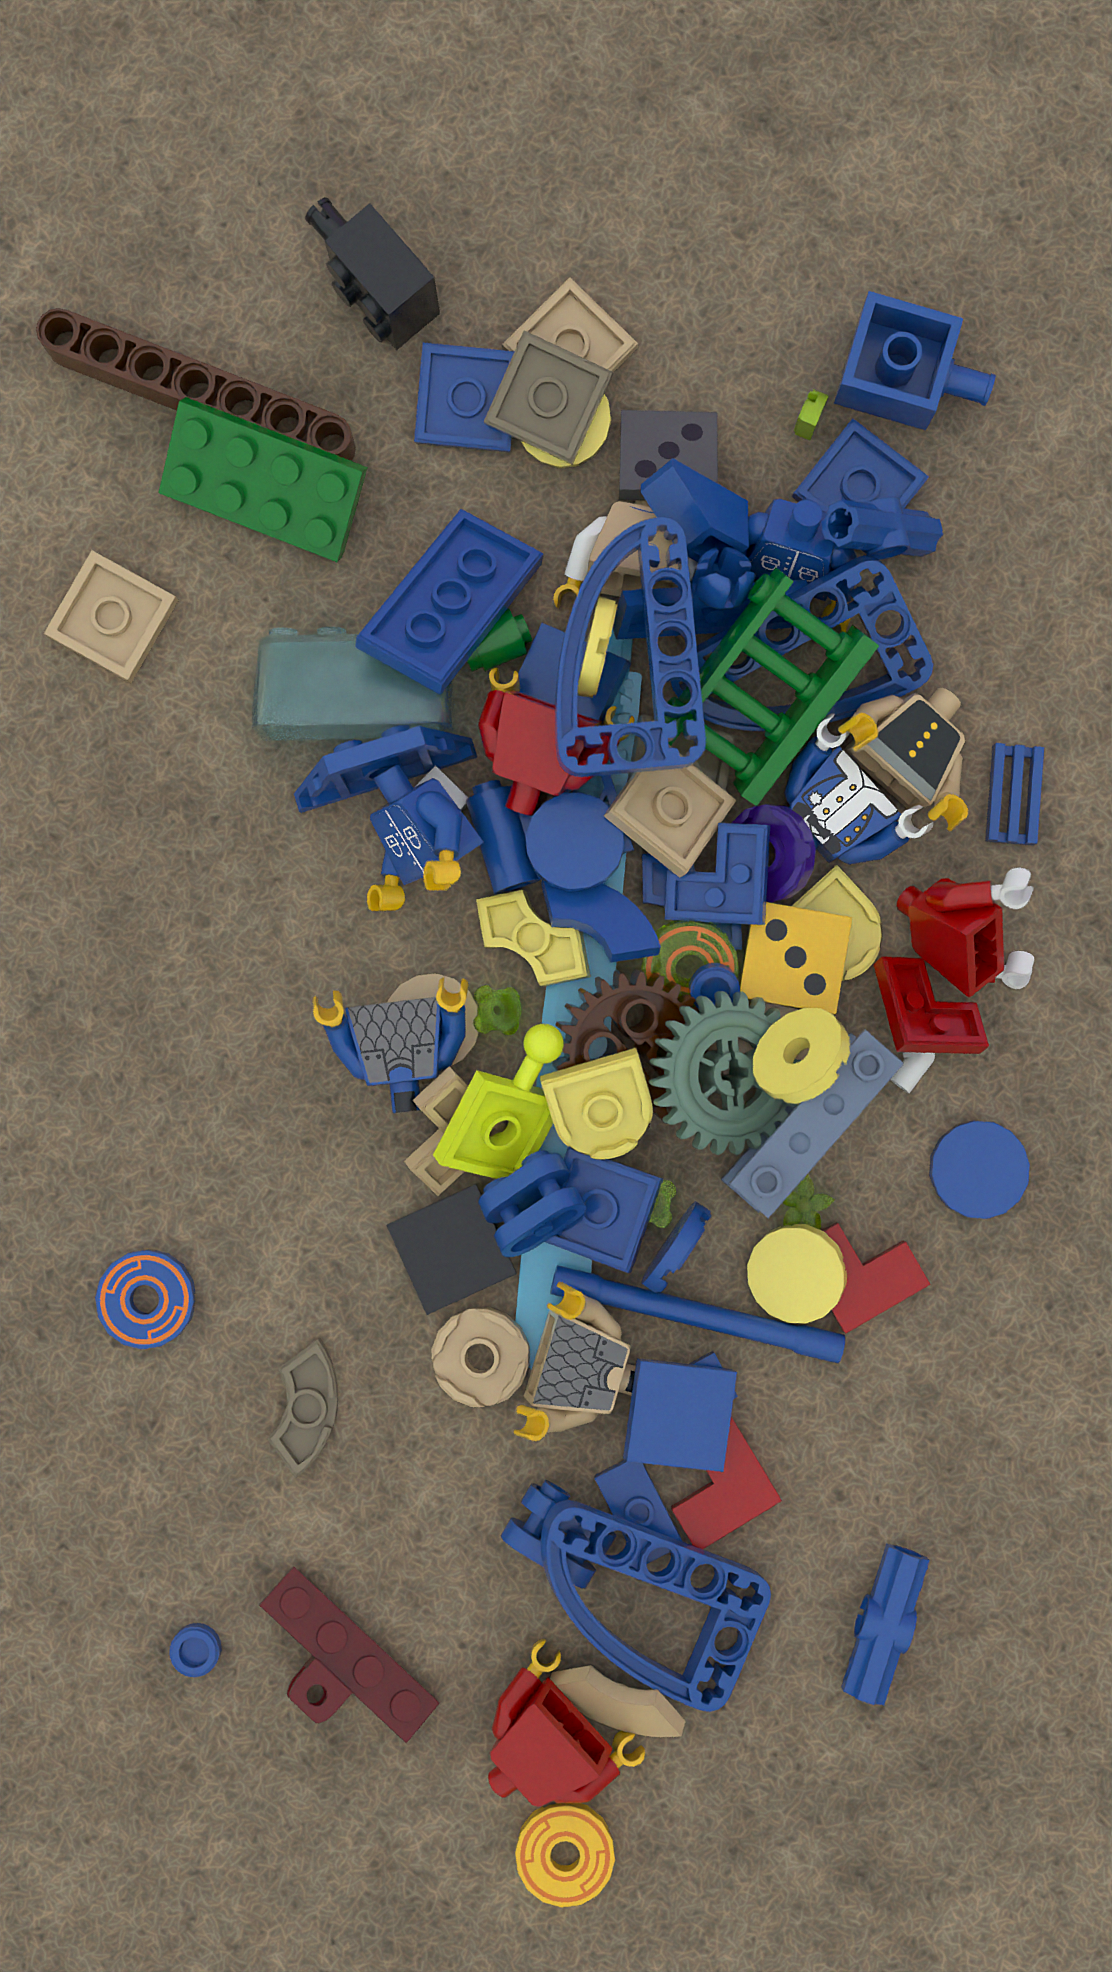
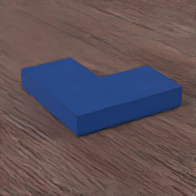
[665,823,770,925]

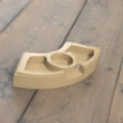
[550,1665,686,1737]

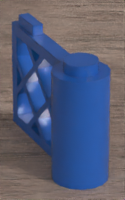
[466,764,634,894]

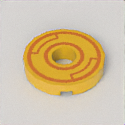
[515,1803,615,1908]

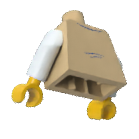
[553,500,698,635]

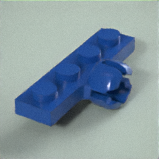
[613,547,808,640]

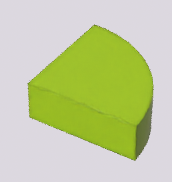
[794,389,829,440]

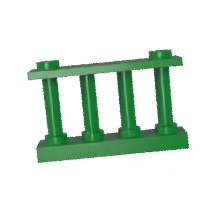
[664,567,879,806]

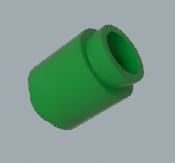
[467,608,533,672]

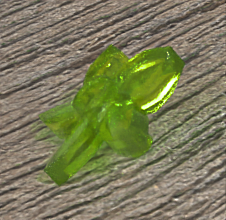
[782,1174,835,1230]

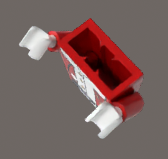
[896,868,1035,998]

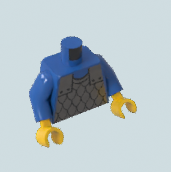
[313,977,469,1113]

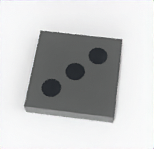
[619,410,718,500]

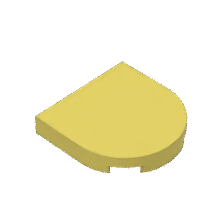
[791,865,882,982]
[540,1048,653,1160]

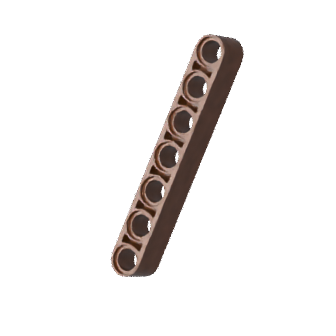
[36,308,356,461]

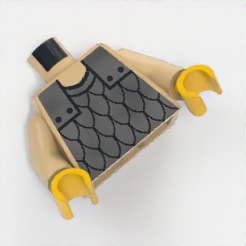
[513,1282,636,1441]

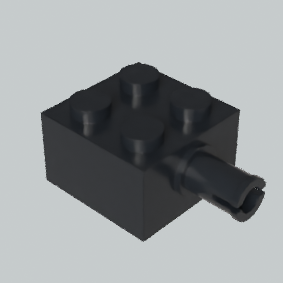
[305,198,440,350]

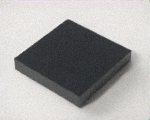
[386,1183,517,1315]

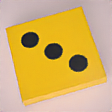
[739,902,853,1015]

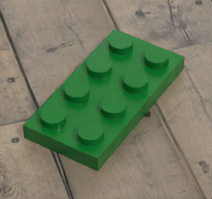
[158,397,368,562]

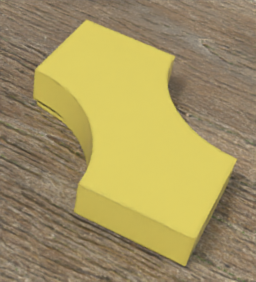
[476,890,591,986]

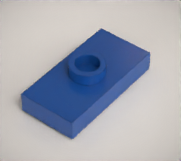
[594,1460,683,1564]

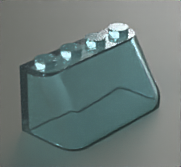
[252,627,456,741]

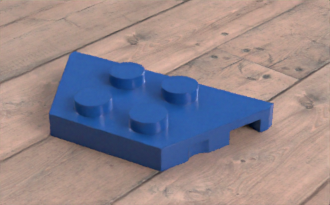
[294,725,478,813]

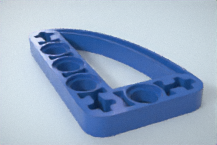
[555,517,706,777]
[670,555,933,731]
[540,1500,771,1712]

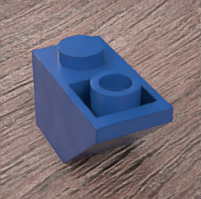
[641,458,749,564]

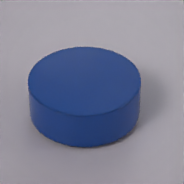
[689,963,740,1009]
[169,1623,221,1677]

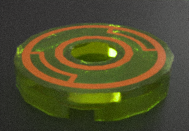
[641,920,739,1011]

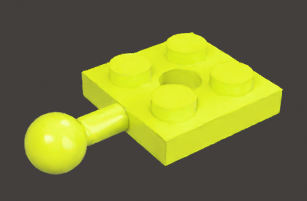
[433,1023,564,1179]

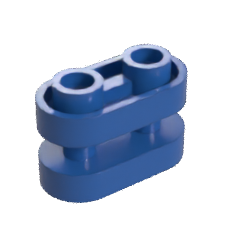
[478,1150,586,1257]
[501,1480,617,1589]

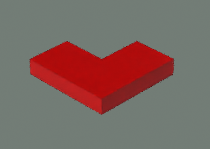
[873,956,989,1054]
[822,1222,931,1334]
[671,1416,782,1549]

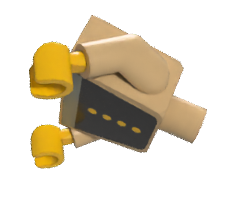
[838,688,968,832]

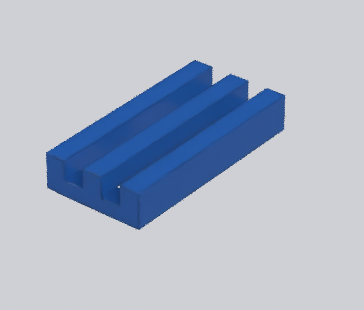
[985,743,1044,846]

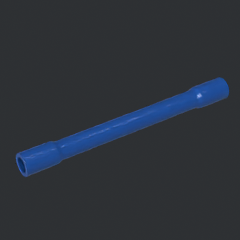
[550,1265,845,1364]

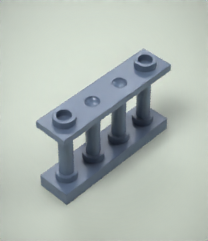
[721,1030,904,1218]

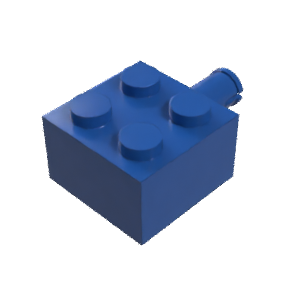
[834,291,996,430]

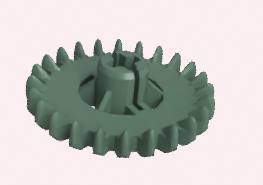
[649,991,801,1155]

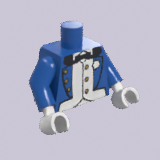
[784,714,933,865]

